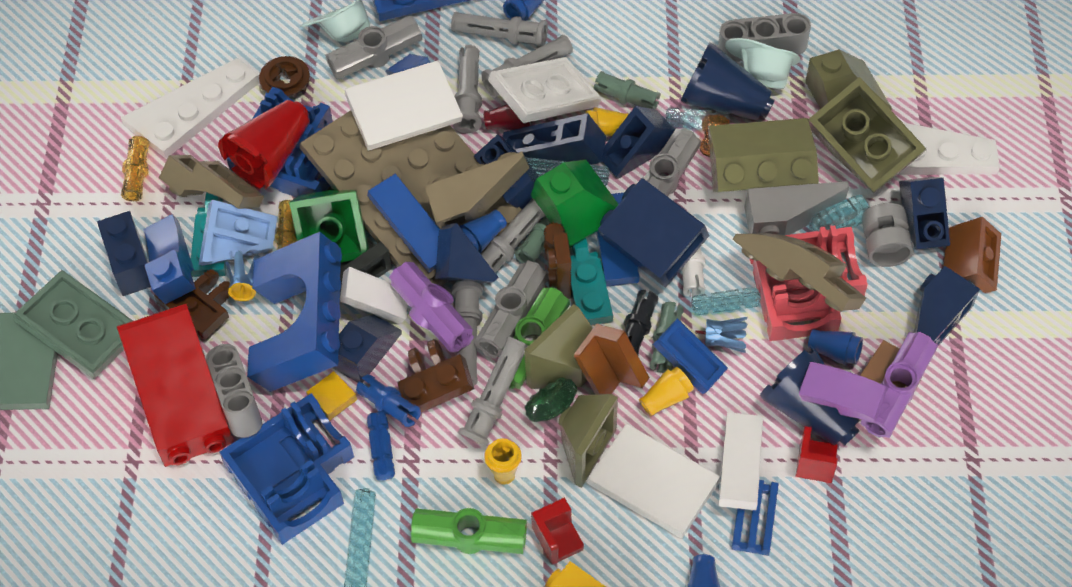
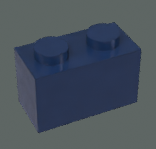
[97,211,151,296]

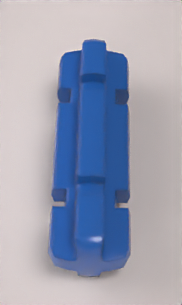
[367,411,395,481]

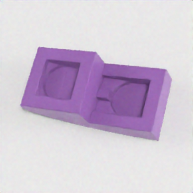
[799,362,887,422]

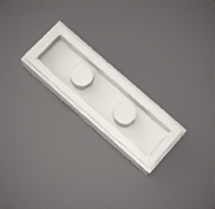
[719,412,763,510]

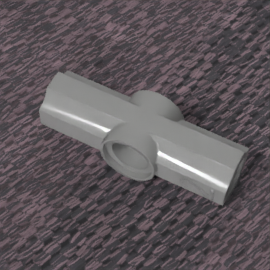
[325,15,422,79]
[644,128,701,196]
[475,260,548,359]

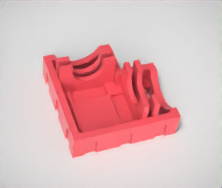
[749,225,868,341]

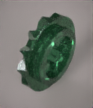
[524,378,578,422]

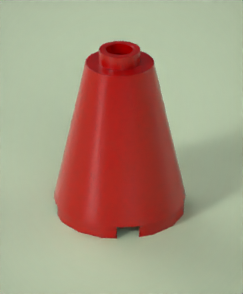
[218,100,309,189]

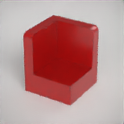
[795,426,838,483]
[531,497,584,565]

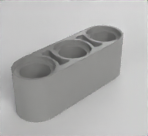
[718,13,811,62]
[206,344,263,438]

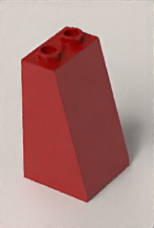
[117,303,234,467]

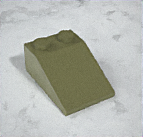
[808,77,926,193]

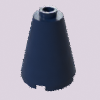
[680,42,775,120]
[759,346,860,446]

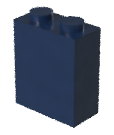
[598,178,710,288]

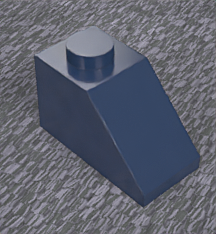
[602,106,675,178]
[333,314,402,383]

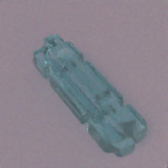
[666,107,729,129]
[691,287,760,316]

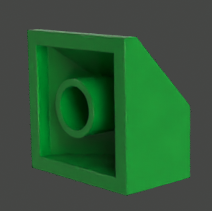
[531,160,619,249]
[289,190,369,262]

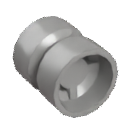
[861,203,914,267]

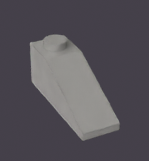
[744,181,849,235]

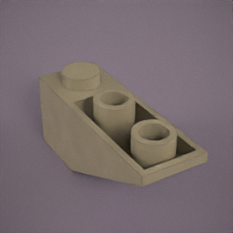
[425,152,529,229]

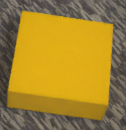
[306,371,357,421]

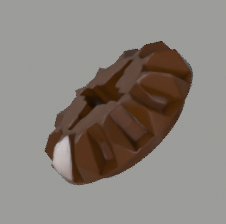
[259,56,311,98]

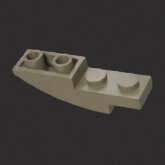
[732,233,866,312]

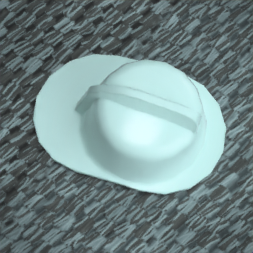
[300,0,370,42]
[725,38,801,90]

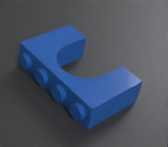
[247,232,342,392]

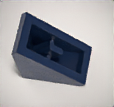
[435,223,499,284]

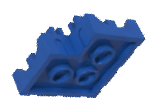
[227,87,333,197]
[219,393,354,545]

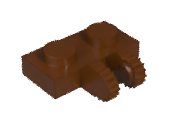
[544,222,571,299]
[154,269,230,340]
[397,339,474,417]

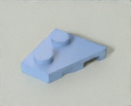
[199,200,277,266]

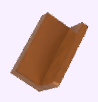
[944,217,1002,294]
[574,324,650,395]

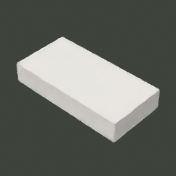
[340,267,408,324]

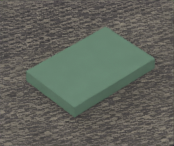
[13,270,133,379]
[0,312,58,410]

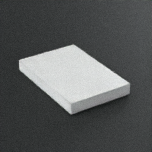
[488,57,602,123]
[345,61,463,151]
[587,423,721,539]

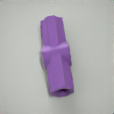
[389,262,474,352]
[861,332,938,438]

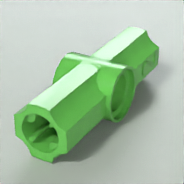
[509,287,570,389]
[411,508,527,554]

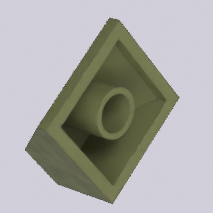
[805,49,892,110]
[524,304,593,389]
[558,394,618,488]

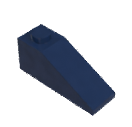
[502,113,606,167]
[914,266,980,346]

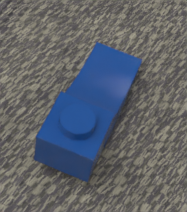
[143,214,196,304]

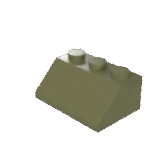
[708,118,819,192]

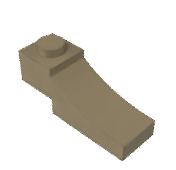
[159,155,264,209]

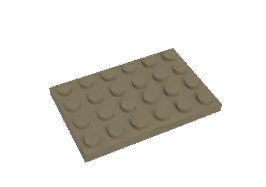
[300,110,521,286]

